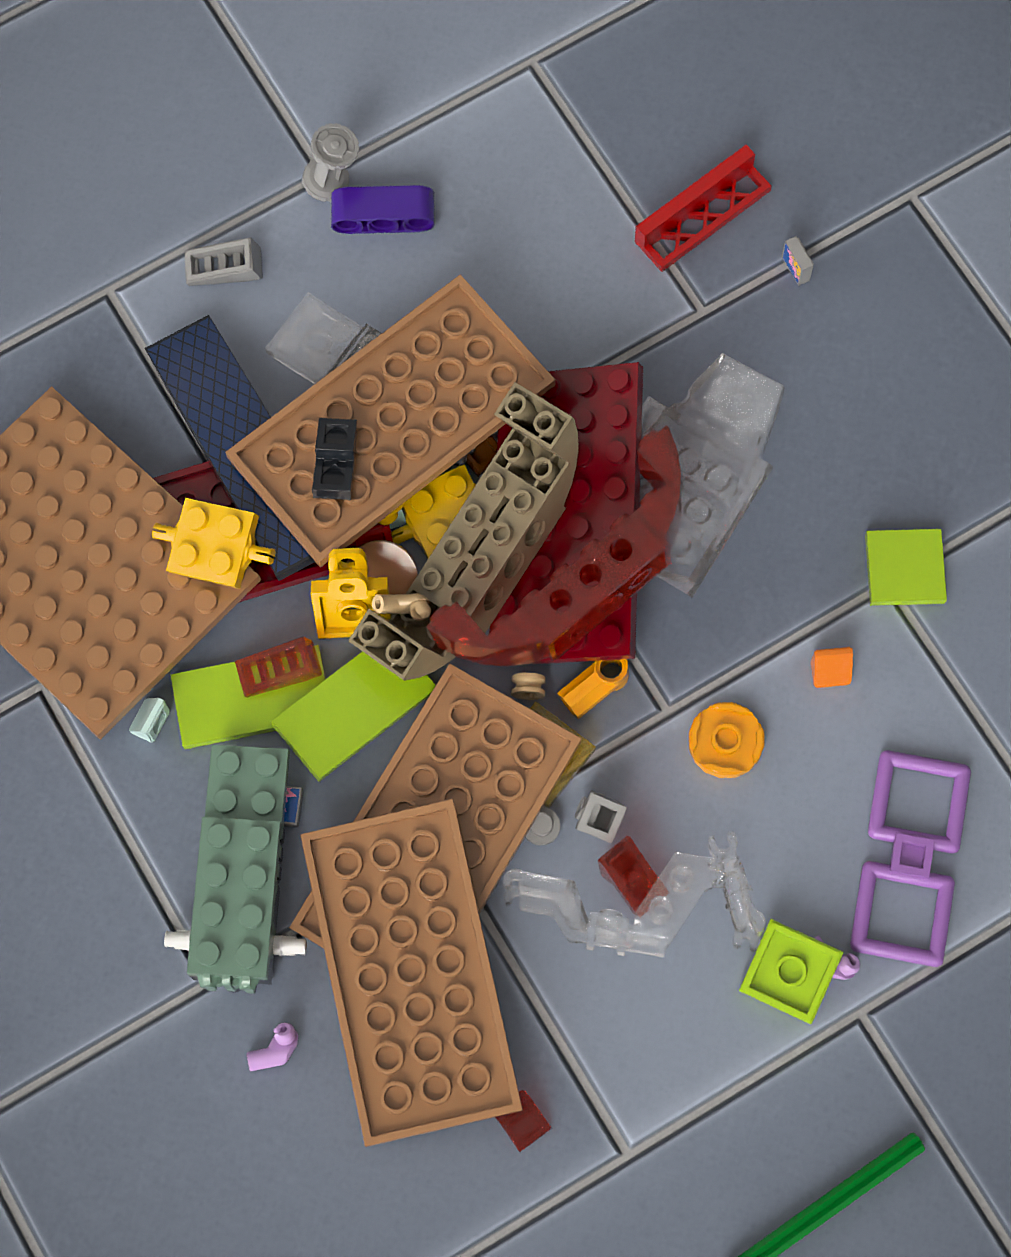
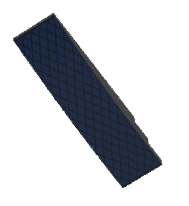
[144,315,315,581]

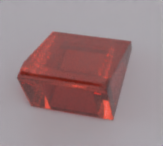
[495,1090,552,1152]

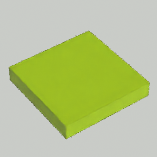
[865,529,947,606]
[739,919,844,1025]

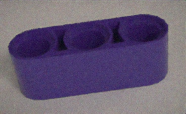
[331,185,435,234]

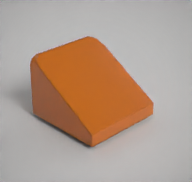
[810,647,853,688]

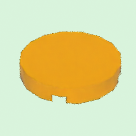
[688,702,765,778]

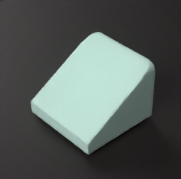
[129,698,170,743]

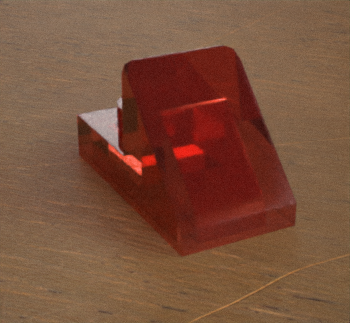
[597,835,669,918]

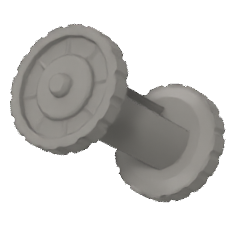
[302,123,359,202]

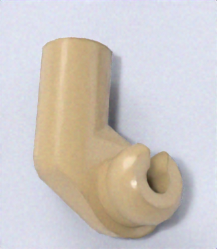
[372,593,431,621]

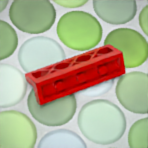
[635,144,772,272]

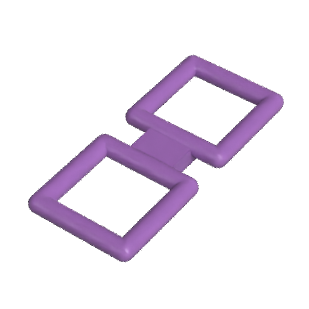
[850,750,971,967]

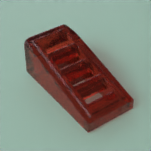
[235,636,322,697]

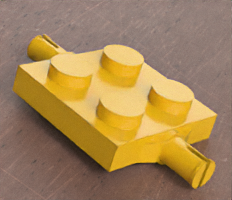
[391,465,476,559]
[152,498,276,589]

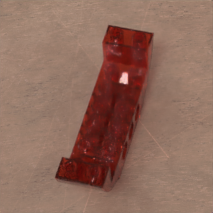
[426,425,683,666]

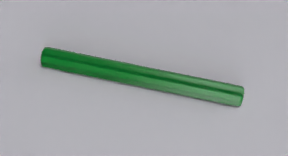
[738,1133,925,1257]

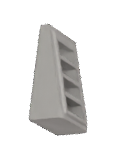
[184,237,263,286]

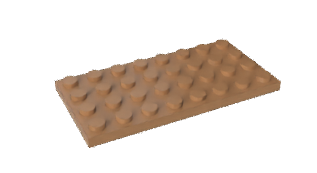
[225,274,555,567]
[289,663,582,949]
[300,799,523,1147]

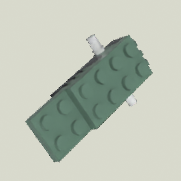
[164,745,307,994]

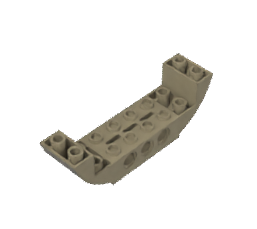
[348,382,578,681]

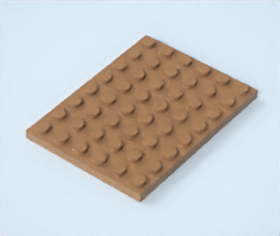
[0,386,261,740]

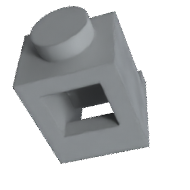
[575,790,627,843]

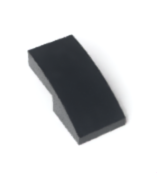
[312,418,357,500]

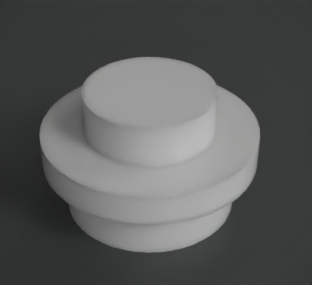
[525,807,560,845]

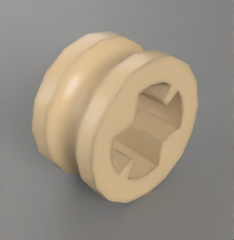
[511,672,546,700]

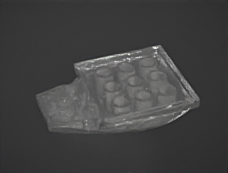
[638,353,785,597]

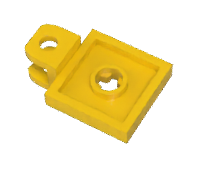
[311,548,392,639]

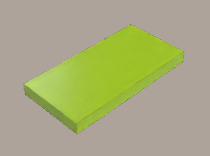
[170,645,326,749]
[271,651,436,782]

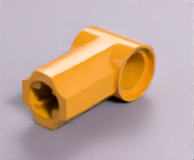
[557,659,629,719]

